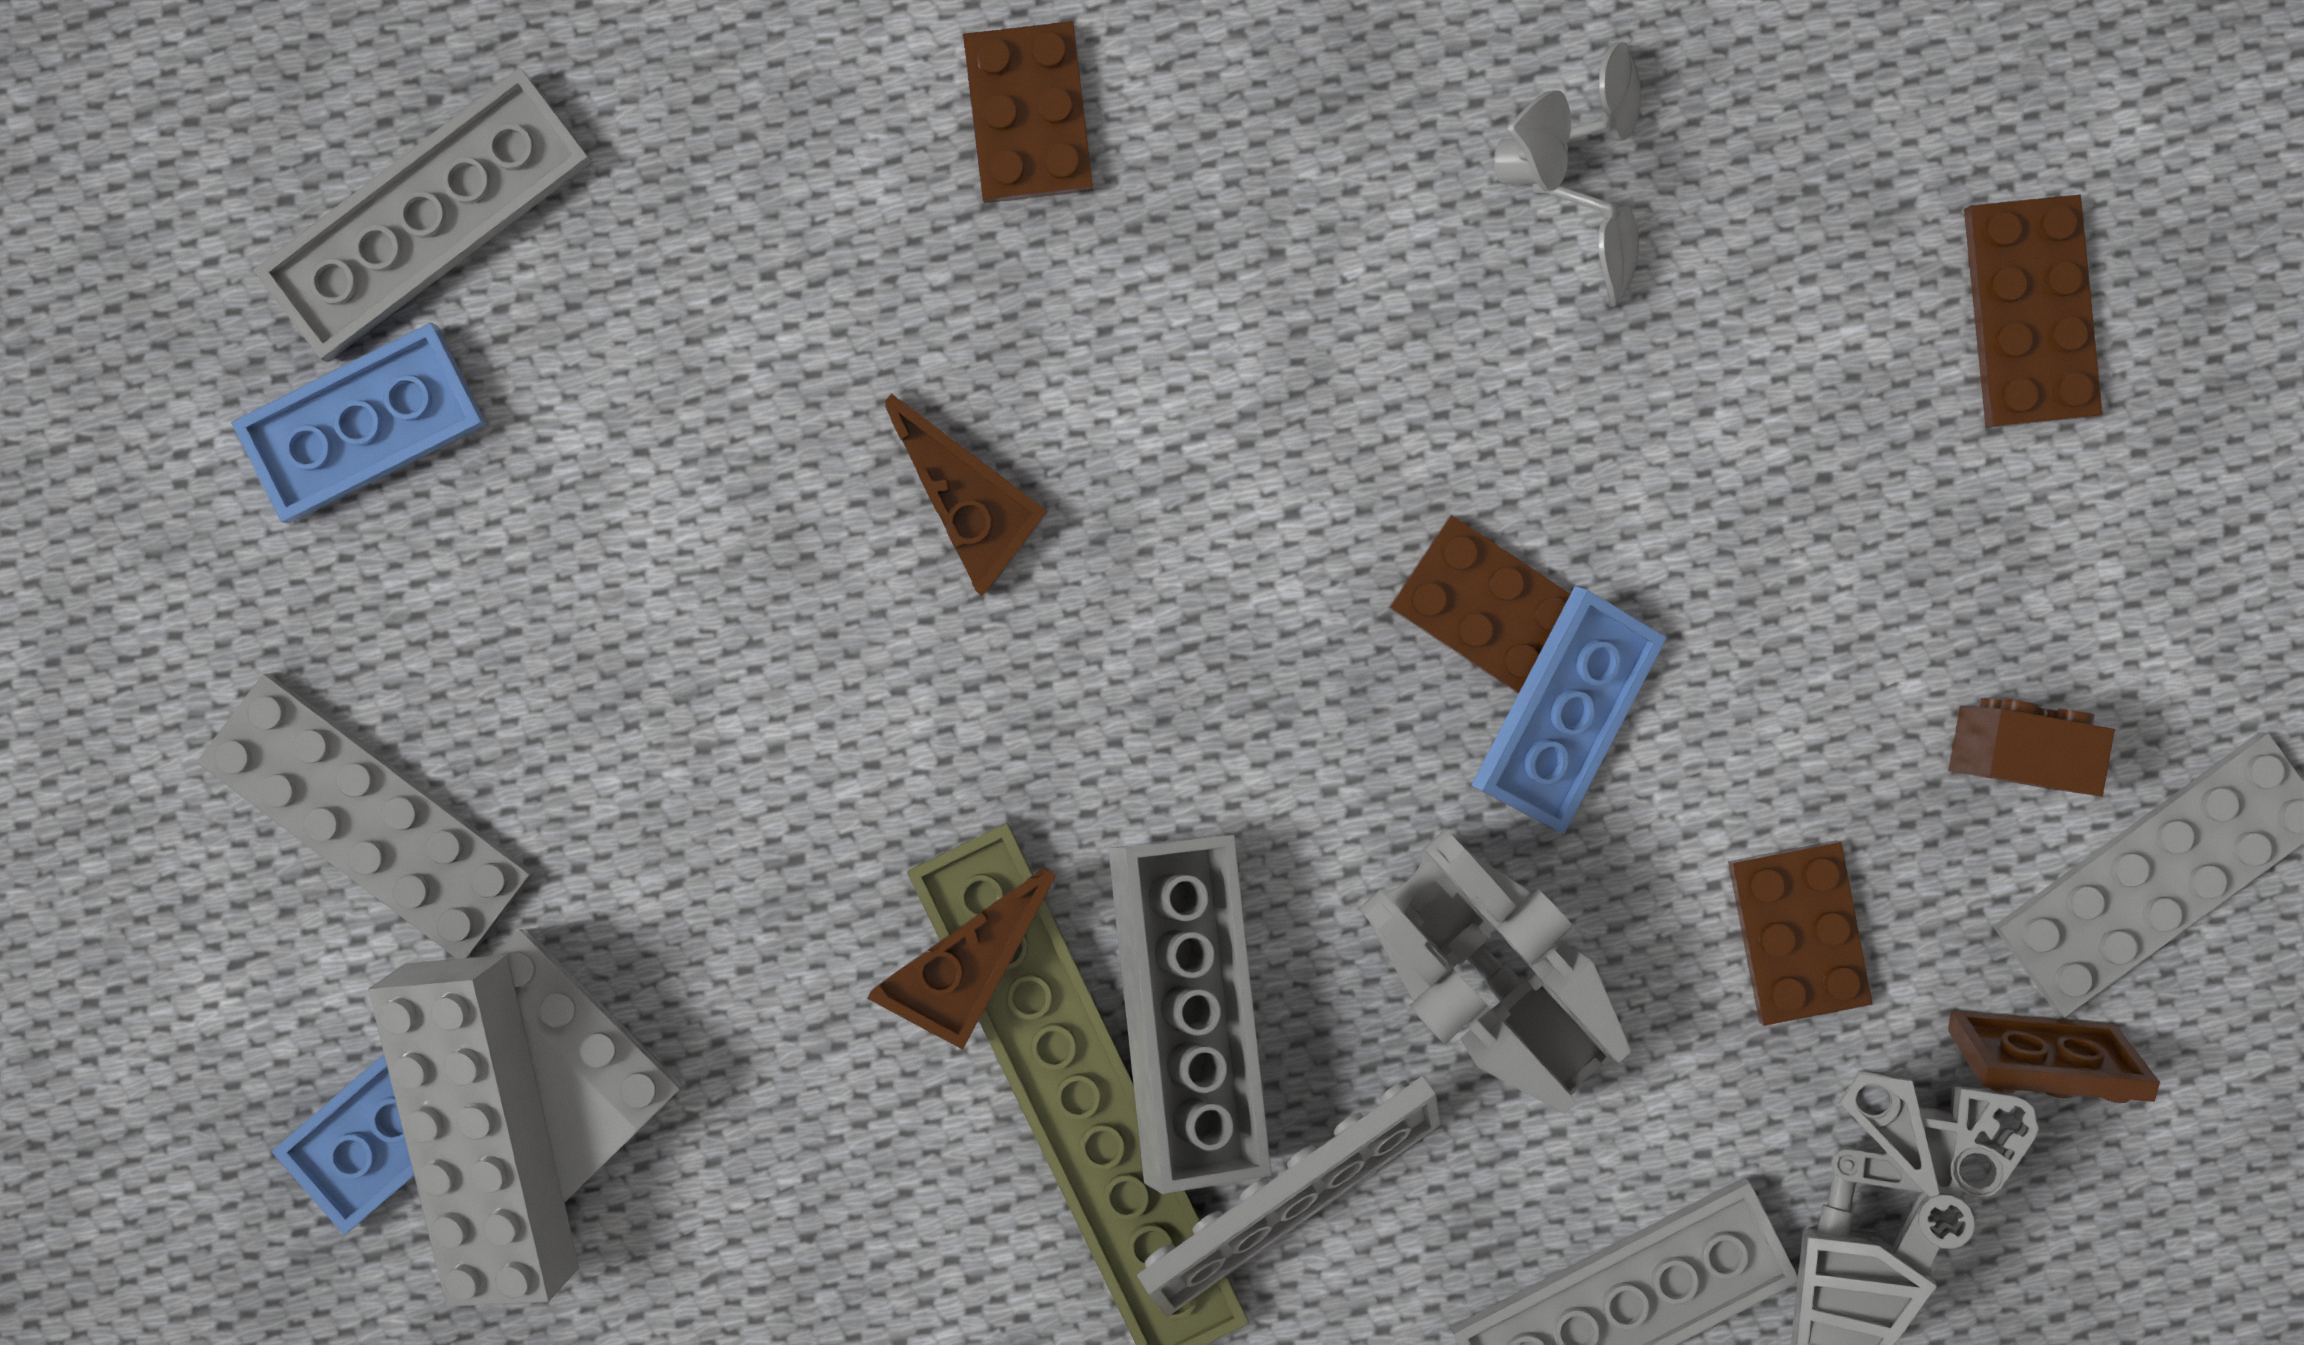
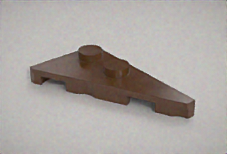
[885,393,1048,597]
[867,867,1057,1050]

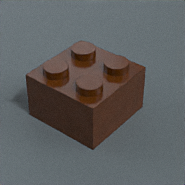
[1948,698,2115,797]

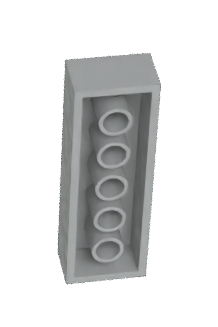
[1108,835,1272,1194]
[368,955,580,1307]

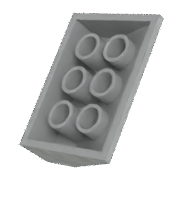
[492,929,683,1203]

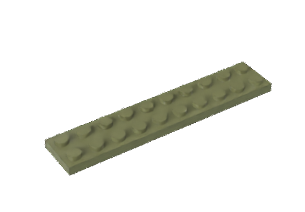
[907,822,1249,1345]

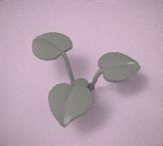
[1494,42,1641,307]

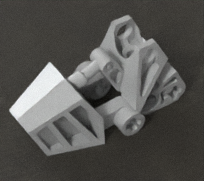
[1359,829,1632,1114]
[1791,1071,2039,1345]

